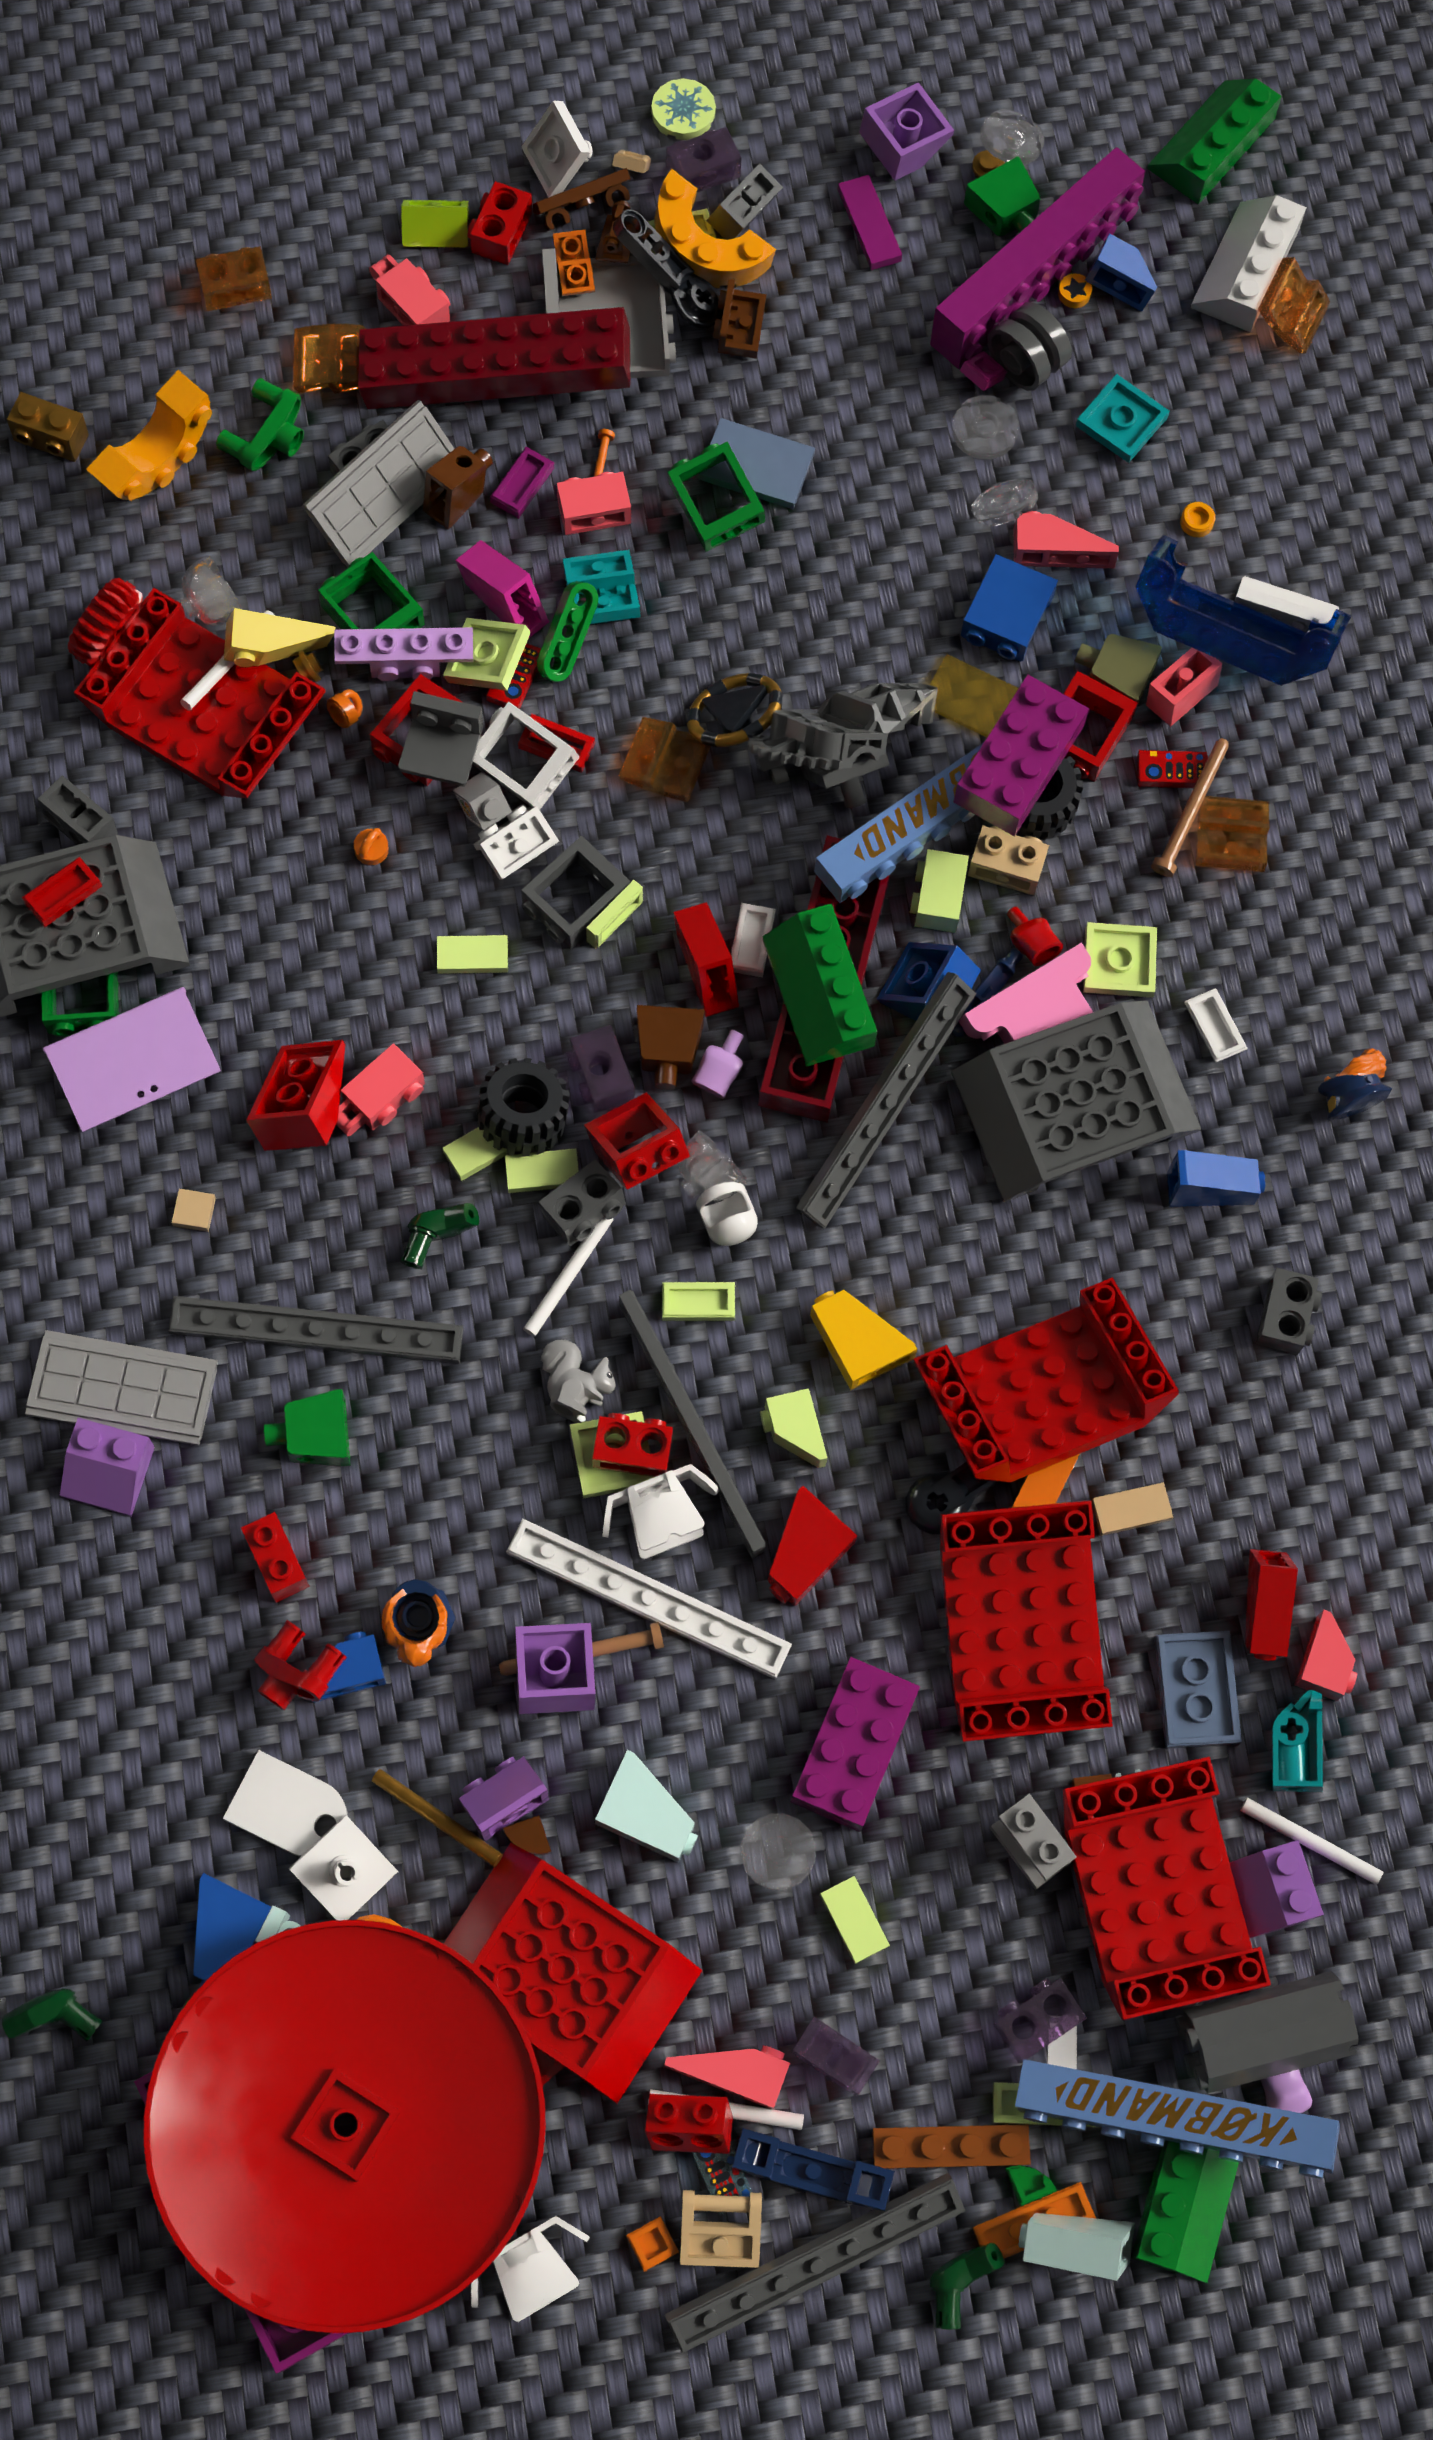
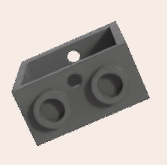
[521,835,631,949]

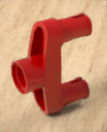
[254,1620,347,1711]

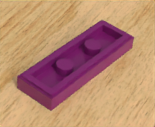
[838,175,902,270]

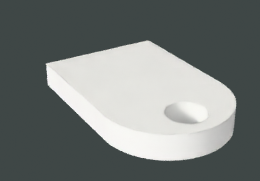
[223,1750,348,1857]

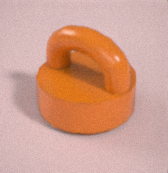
[327,689,363,728]
[354,828,389,865]

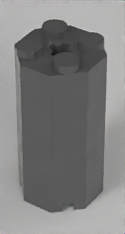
[1175,1971,1359,2094]

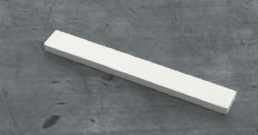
[506,1518,792,1680]

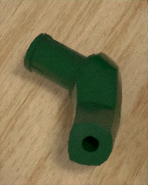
[400,1203,479,1270]
[2,1988,102,2042]
[930,2243,1005,2330]

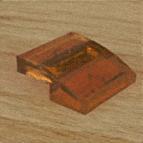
[1258,257,1330,353]
[293,324,366,394]
[619,717,711,802]
[1196,796,1269,872]

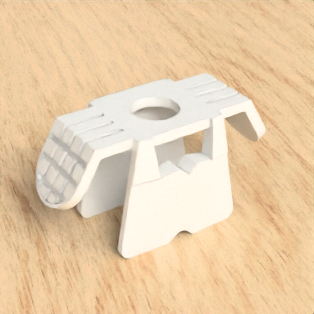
[602,1464,720,1559]
[471,2216,590,2322]

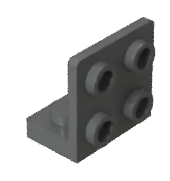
[398,691,484,787]

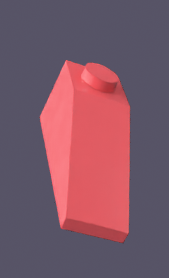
[1013,511,1119,568]
[664,2045,790,2109]

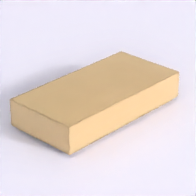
[1091,1482,1174,1536]

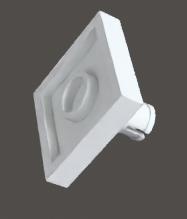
[521,101,592,198]
[289,1815,398,1920]

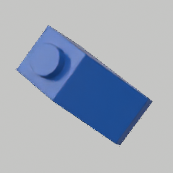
[1085,233,1157,312]
[312,1632,386,1703]

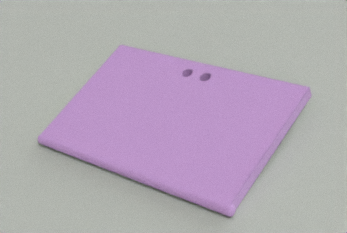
[43,987,221,1132]

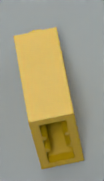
[810,1290,917,1390]

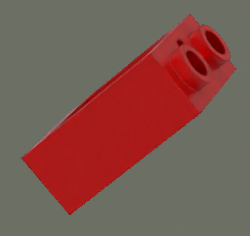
[1064,671,1138,782]
[370,674,462,786]
[584,1092,690,1190]

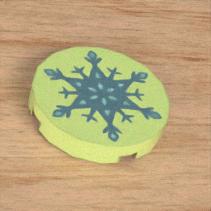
[651,78,716,140]

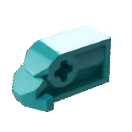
[1273,1690,1323,1792]

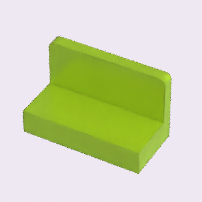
[401,200,469,248]

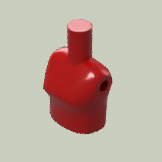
[1007,906,1063,966]

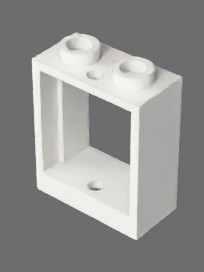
[472,702,580,810]

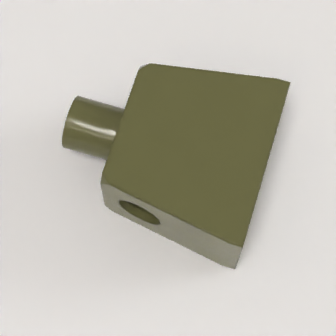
[1074,634,1162,708]

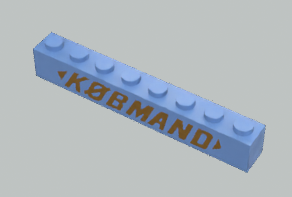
[814,743,983,903]
[1015,2059,1340,2179]

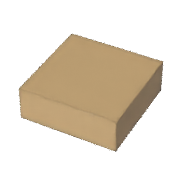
[612,150,651,173]
[172,1189,216,1232]

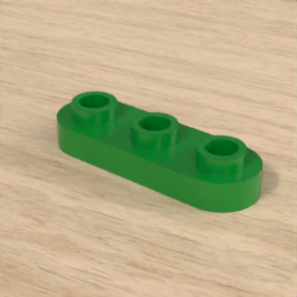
[537,581,598,681]

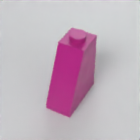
[455,540,549,639]

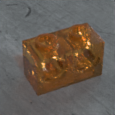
[196,246,272,311]

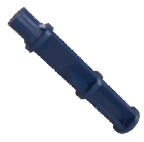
[951,948,1023,1038]

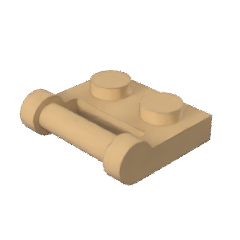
[680,2190,762,2268]

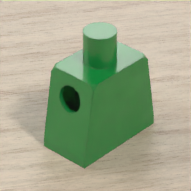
[964,156,1040,236]
[264,1389,351,1466]

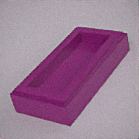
[490,447,554,519]

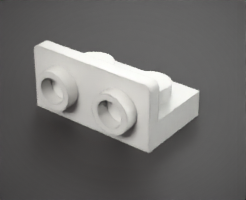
[473,804,559,880]

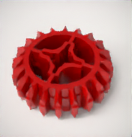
[68,578,143,668]

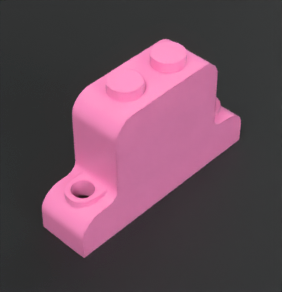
[958,942,1093,1044]

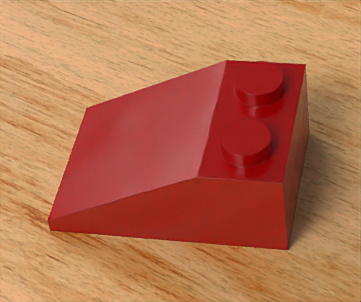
[246,1040,345,1151]

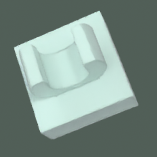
[255,1906,300,1943]

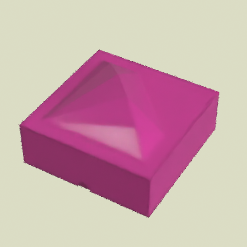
[960,351,1007,391]

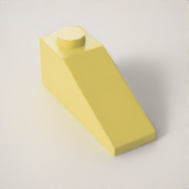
[224,608,335,667]

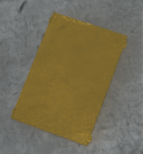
[930,654,1019,737]

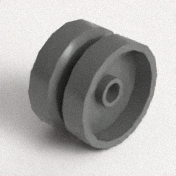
[987,302,1072,391]

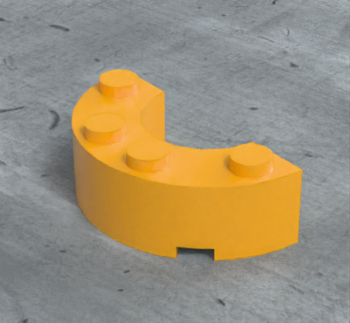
[654,169,776,288]
[86,370,212,501]

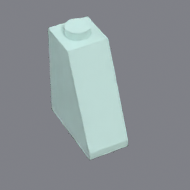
[595,1750,698,1862]
[1019,2213,1135,2281]

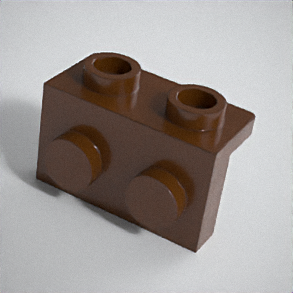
[713,279,767,359]

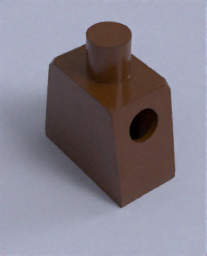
[423,446,493,530]
[637,1005,704,1090]

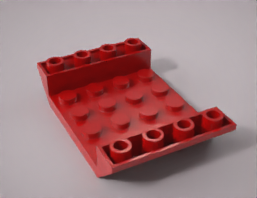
[74,588,326,799]
[913,1277,1179,1482]
[940,1500,1113,1742]
[1063,1757,1271,2020]
[444,1843,703,2104]

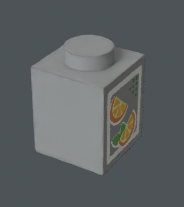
[453,772,512,831]

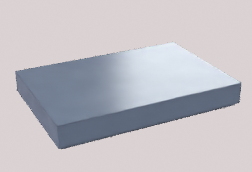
[699,418,815,510]
[1154,1631,1242,1749]

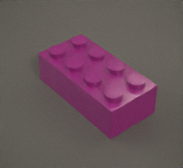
[953,675,1089,837]
[790,1656,920,1832]

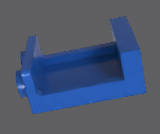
[961,554,1058,662]

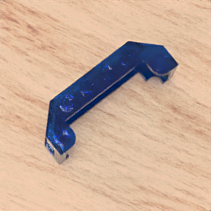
[1135,535,1352,686]

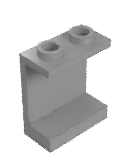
[990,1793,1077,1890]

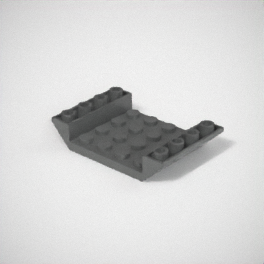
[0,835,190,1017]
[951,1000,1201,1202]

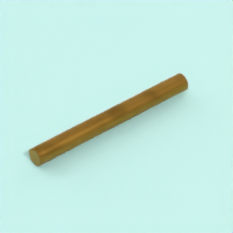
[372,1769,503,1867]

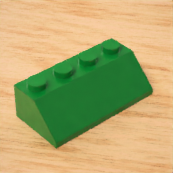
[1147,78,1282,205]
[762,903,877,1067]
[1131,2141,1239,2283]

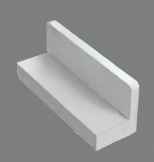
[1230,576,1339,644]

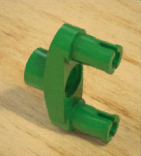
[216,378,304,471]

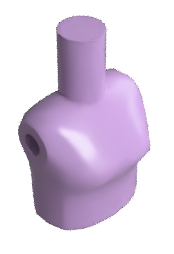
[691,1030,744,1099]
[1261,2070,1312,2113]

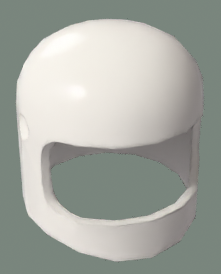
[696,1182,757,1246]

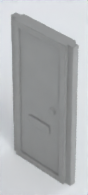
[303,400,455,568]
[25,1330,218,1446]

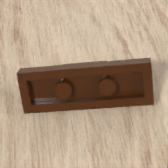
[532,168,631,231]

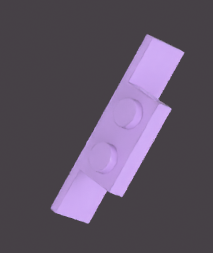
[334,627,473,681]

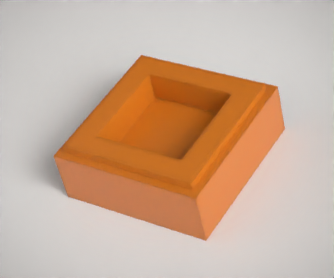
[626,2216,679,2272]

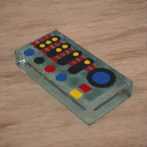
[692,2142,753,2216]

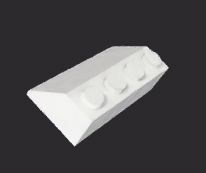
[1190,195,1307,332]

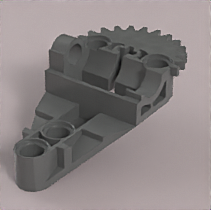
[748,683,938,770]

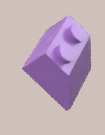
[859,82,955,180]
[60,1417,155,1517]
[515,1623,595,1714]
[459,1756,549,1841]
[1229,1840,1324,1939]

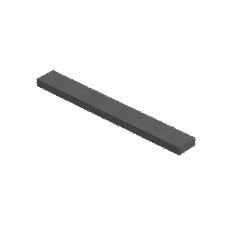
[796,972,976,1229]
[619,1290,766,1559]
[168,1296,464,1364]
[664,2173,965,2353]

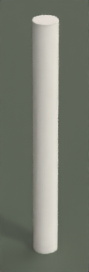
[180,610,275,711]
[523,1218,614,1337]
[1240,1797,1383,1885]
[648,2089,804,2130]

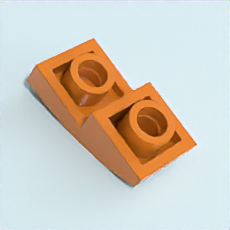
[553,230,595,296]

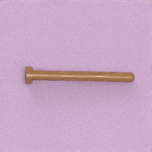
[1151,738,1229,877]
[499,1622,664,1676]

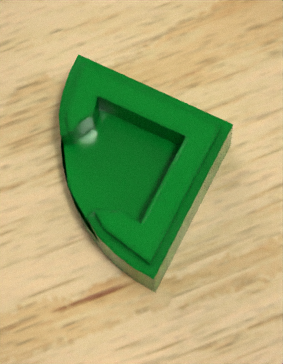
[1005,2165,1057,2206]

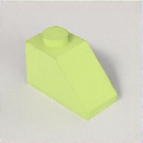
[760,1388,827,1468]

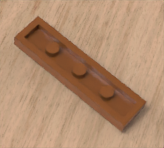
[872,2124,1031,2169]

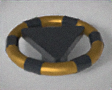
[687,673,783,747]

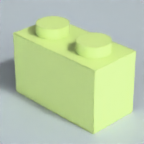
[910,849,969,933]

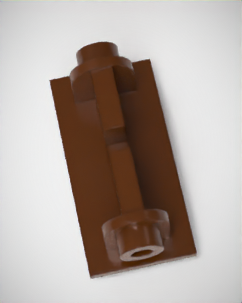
[595,200,636,263]

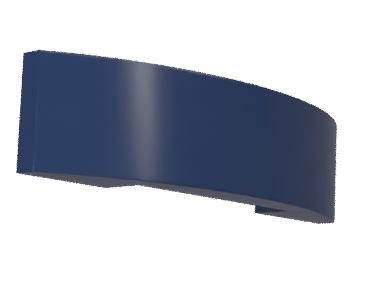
[732,2128,895,2212]

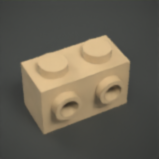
[968,825,1049,895]

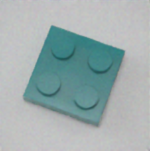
[1076,374,1170,463]

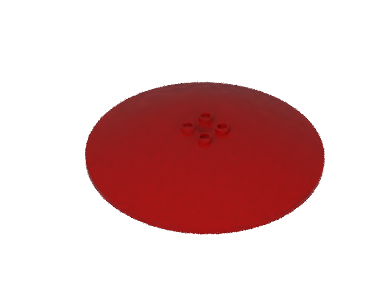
[144,1920,546,2333]

